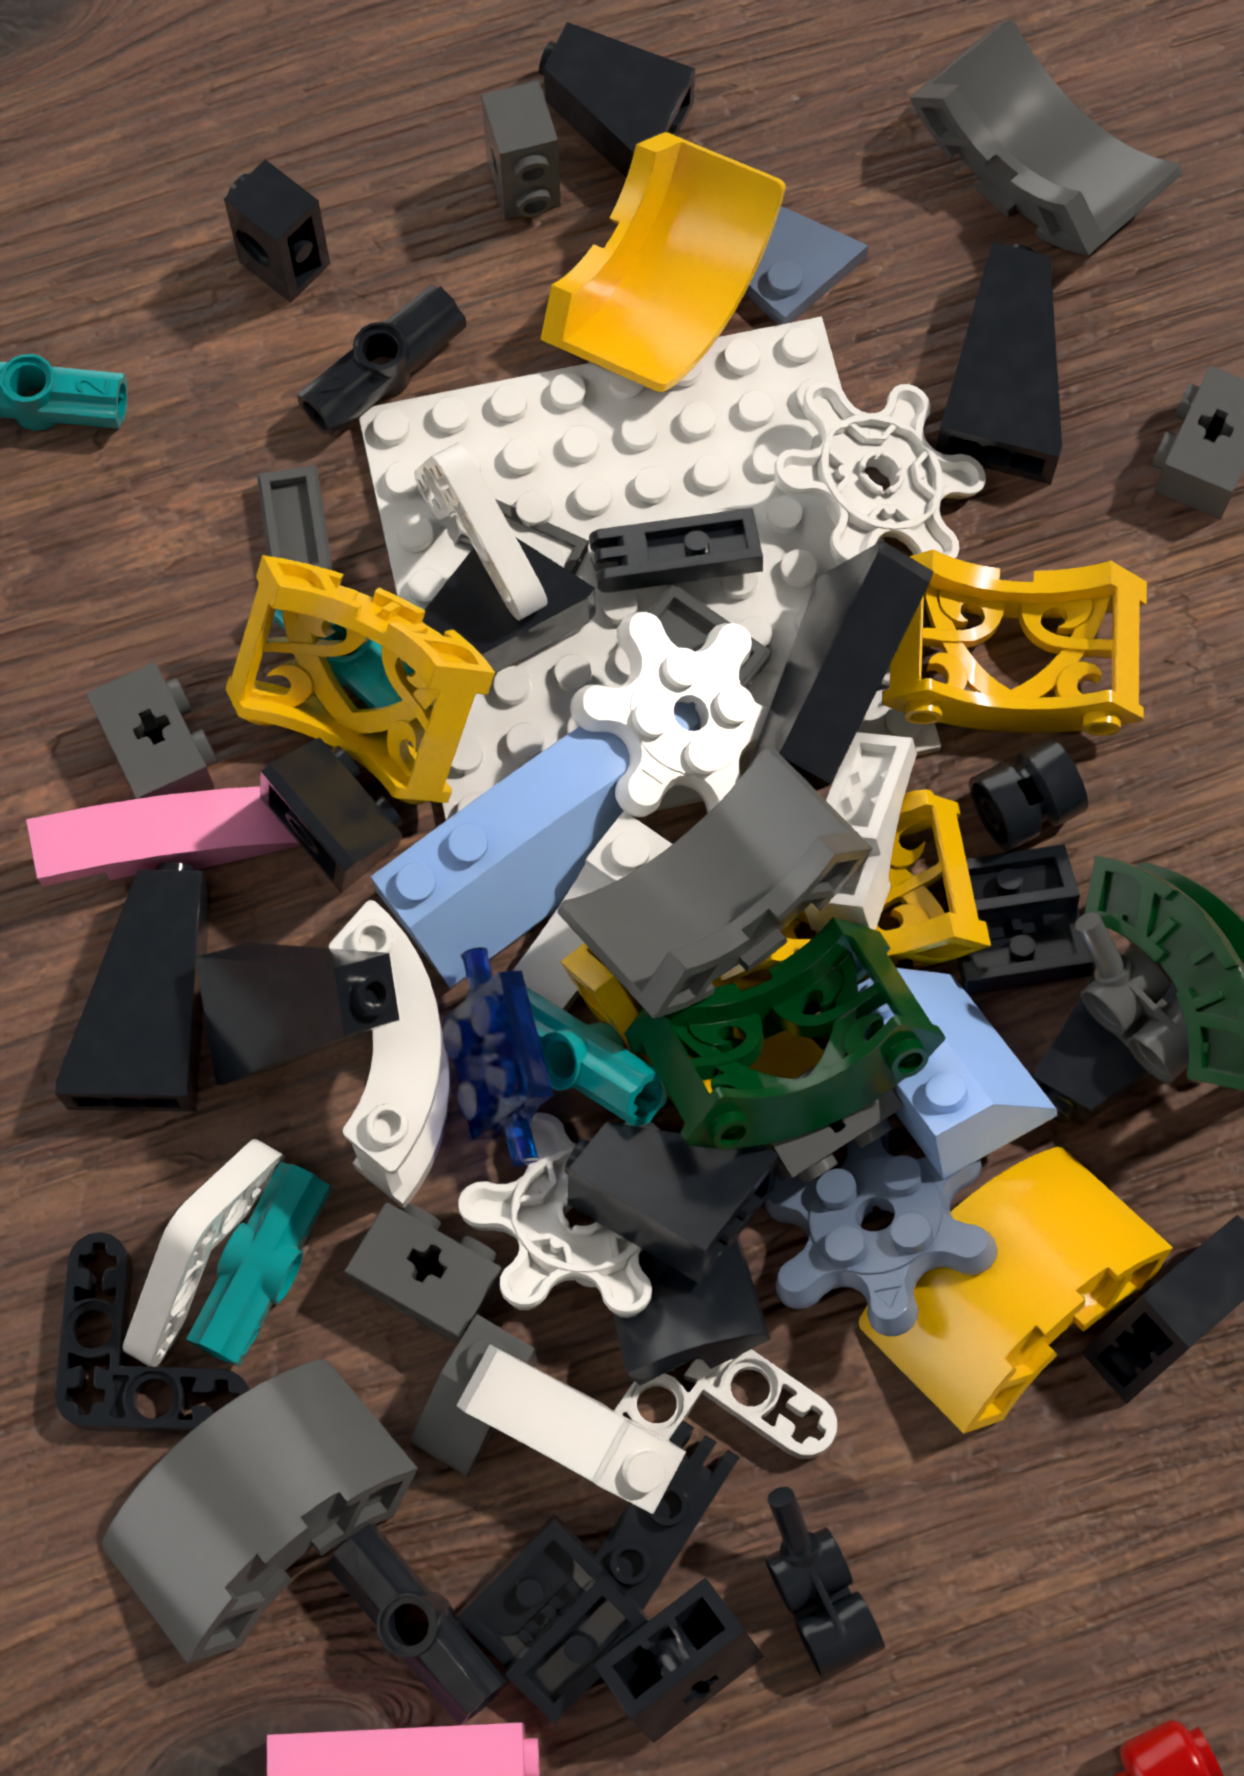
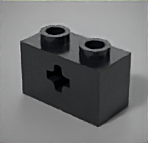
[593,1577,765,1743]

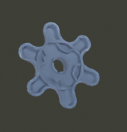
[764,1132,998,1336]

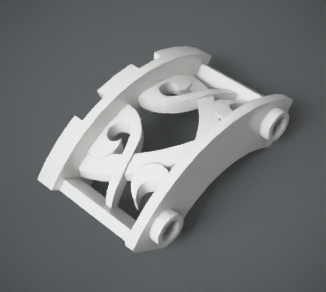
[329,900,451,1208]

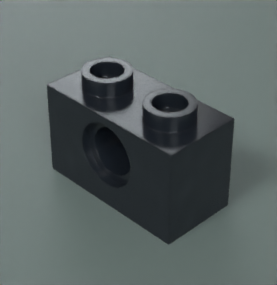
[224,159,331,303]

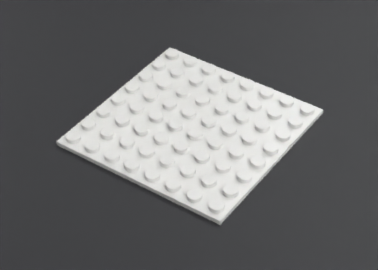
[359,316,941,820]

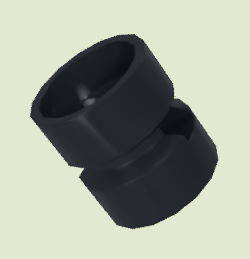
[969,739,1088,850]

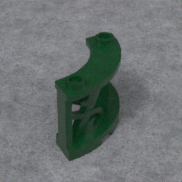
[1084,855,1244,1091]
[624,917,945,1151]

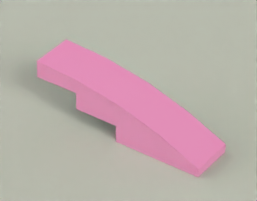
[26,786,299,887]

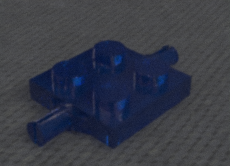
[443,947,554,1167]

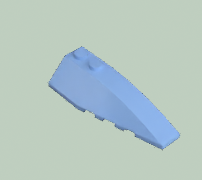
[370,702,701,989]

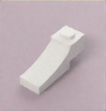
[805,732,917,931]
[510,811,672,1012]
[456,1344,686,1514]

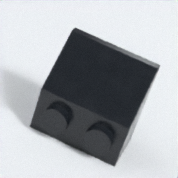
[260,737,402,893]

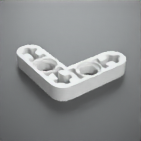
[414,442,548,621]
[122,1139,285,1367]
[600,1349,837,1490]

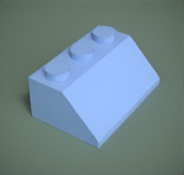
[858,968,1057,1179]

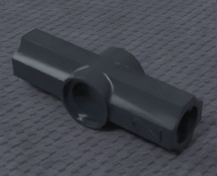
[297,285,467,437]
[326,1524,508,1726]

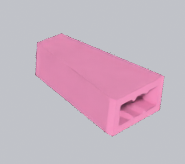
[267,1723,540,1776]

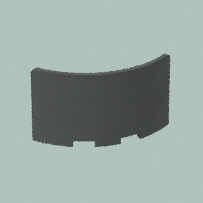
[909,20,1183,255]
[557,749,873,1018]
[102,1359,418,1664]

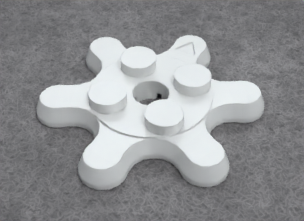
[774,380,986,564]
[570,612,770,817]
[458,1112,660,1318]

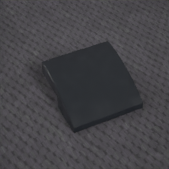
[941,844,1093,995]
[611,1236,771,1386]
[456,1514,651,1724]

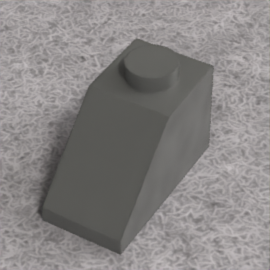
[409,1314,537,1478]

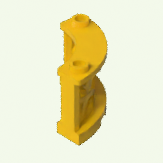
[882,549,1147,736]
[225,555,495,805]
[721,790,991,985]

